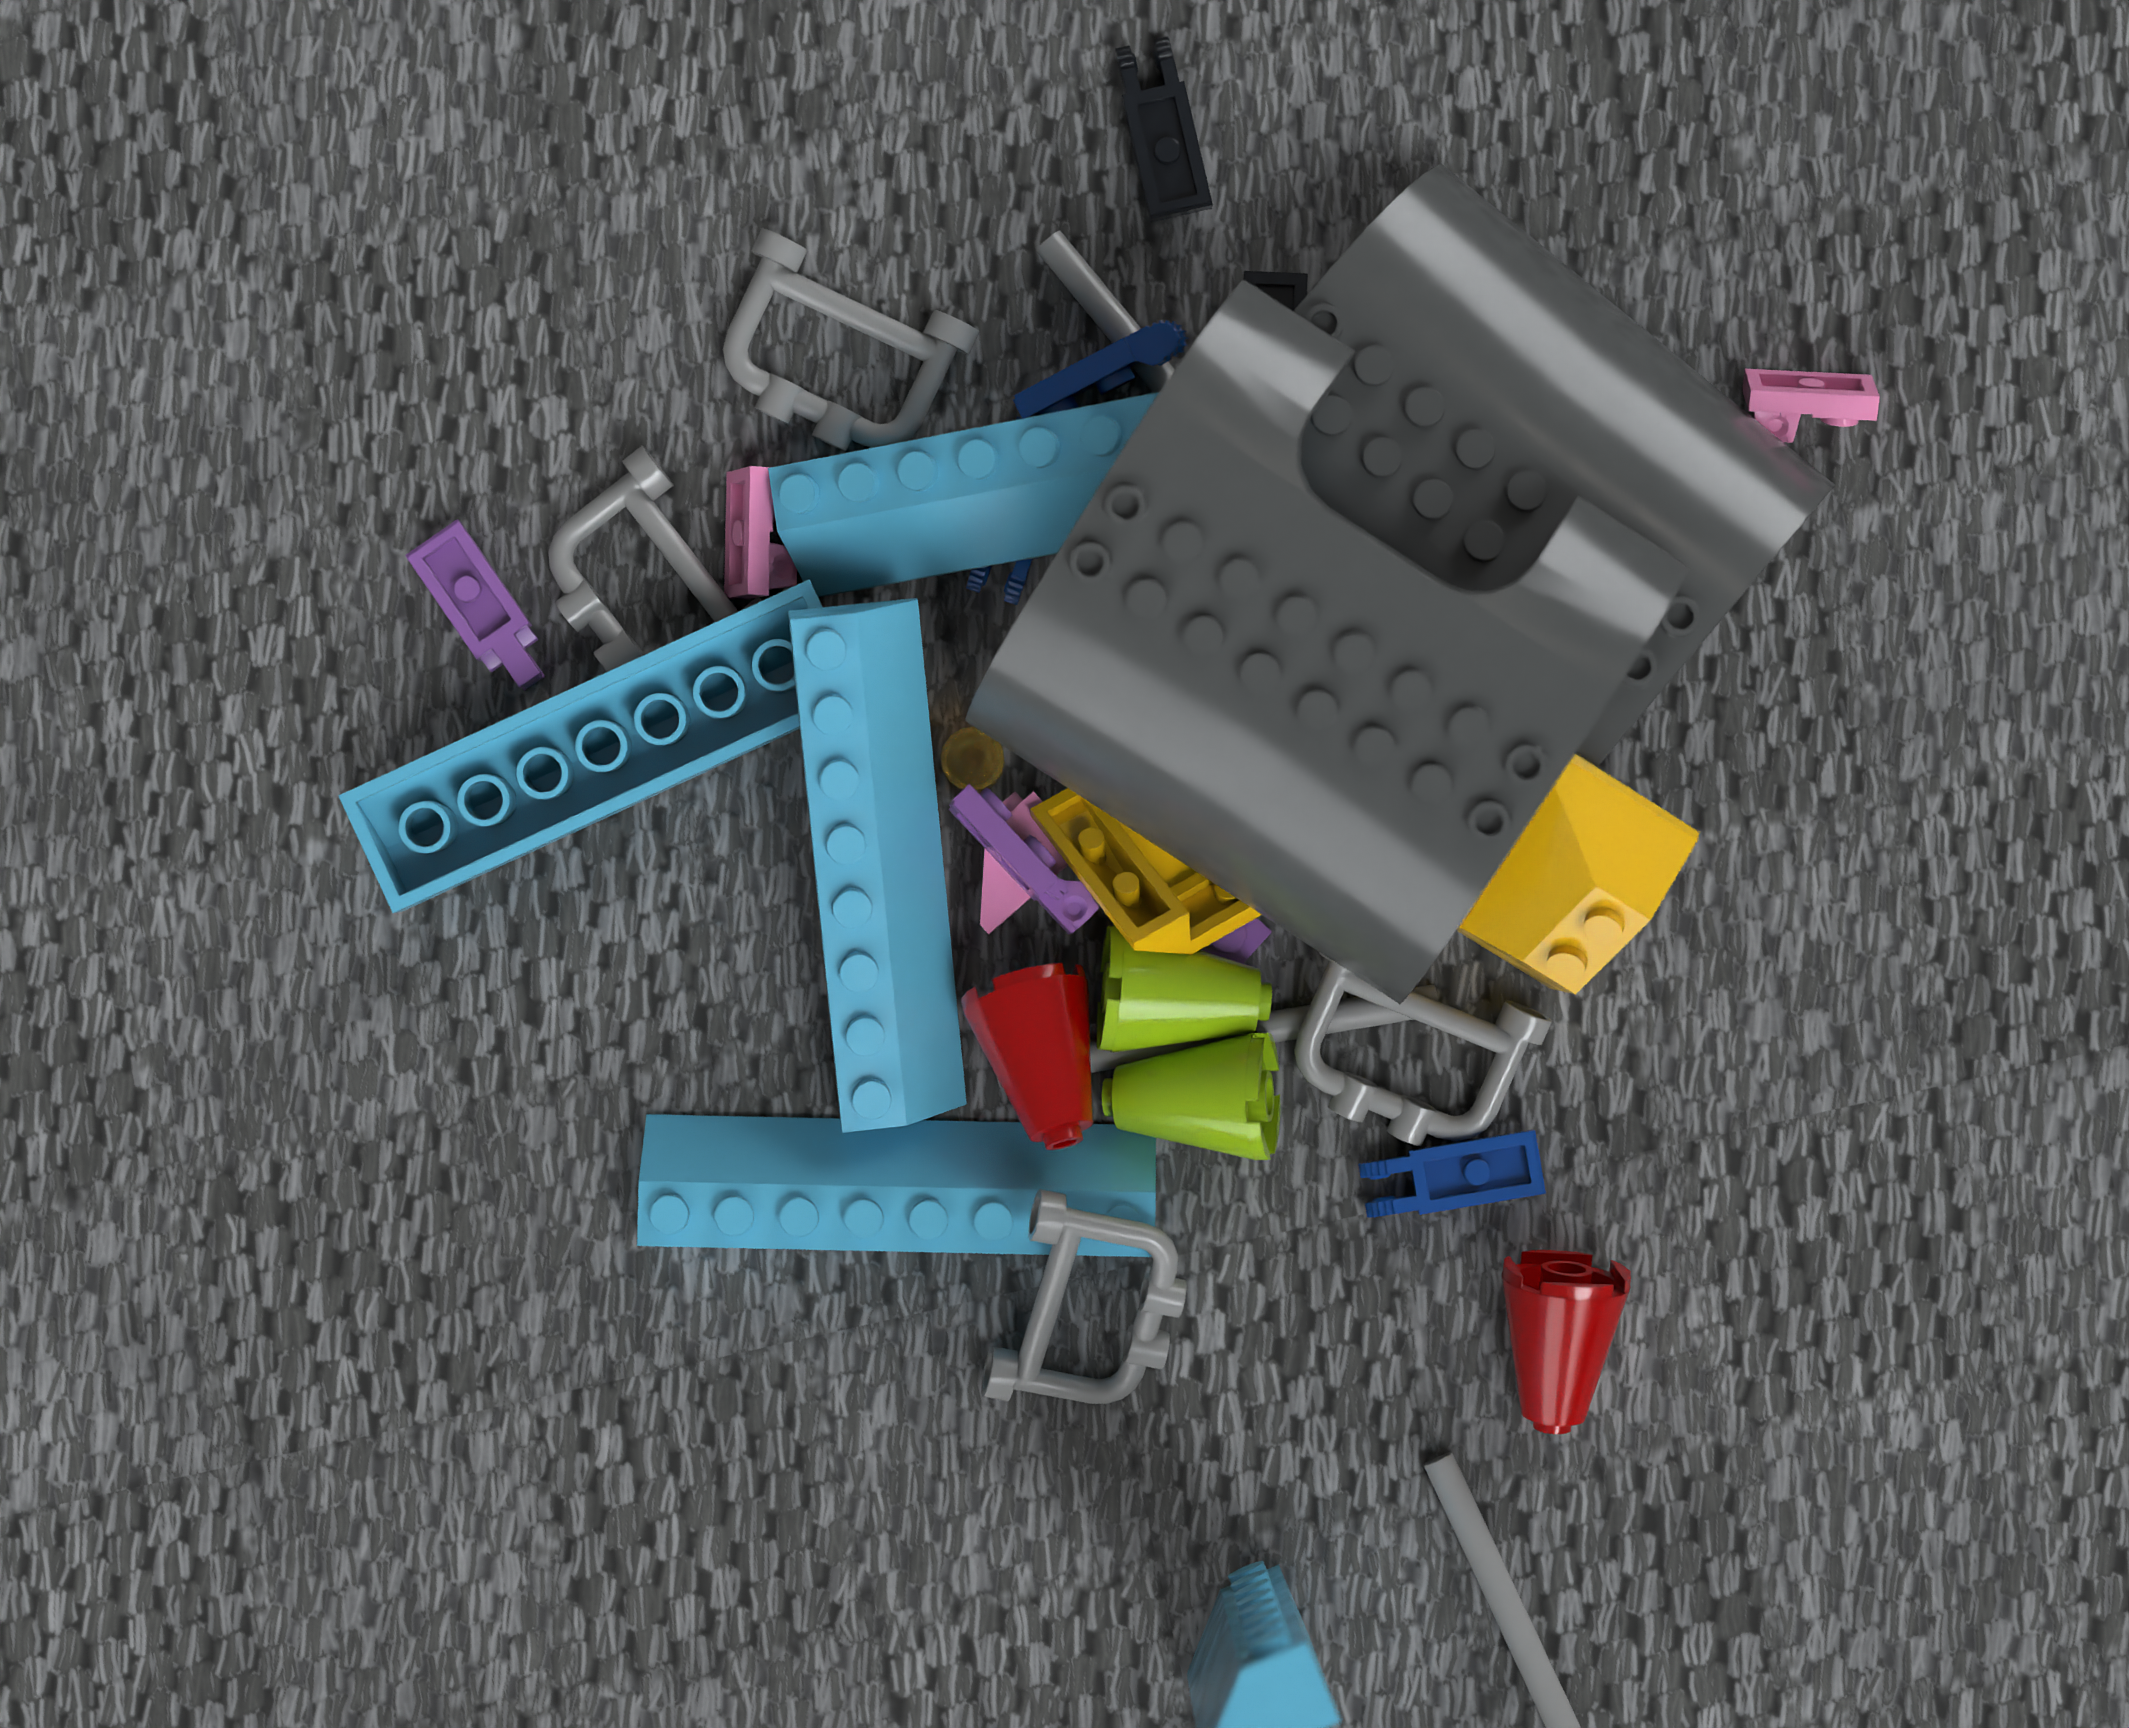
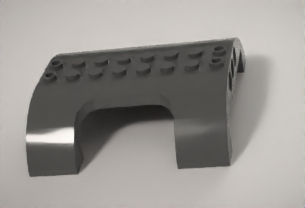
[1294,164,1835,767]
[965,280,1690,1004]

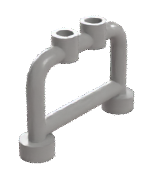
[723,228,980,452]
[548,445,763,672]
[1294,952,1552,1146]
[981,1189,1187,1404]

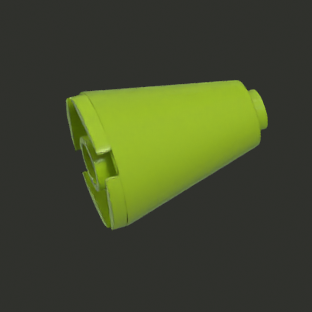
[1096,925,1272,1053]
[1102,1032,1281,1161]

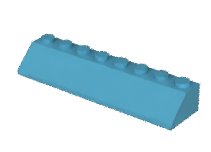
[768,392,1160,597]
[338,579,823,913]
[788,598,967,1133]
[637,1114,1156,1257]
[1187,1561,1341,1728]

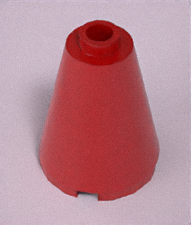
[960,963,1093,1150]
[1501,1250,1631,1434]

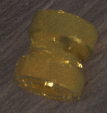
[940,727,1005,792]

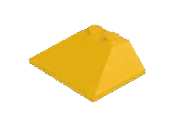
[1456,754,1699,995]
[1030,788,1262,955]

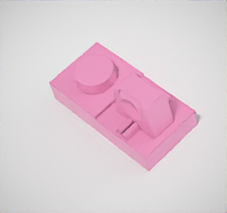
[1743,369,1880,443]
[724,466,797,600]

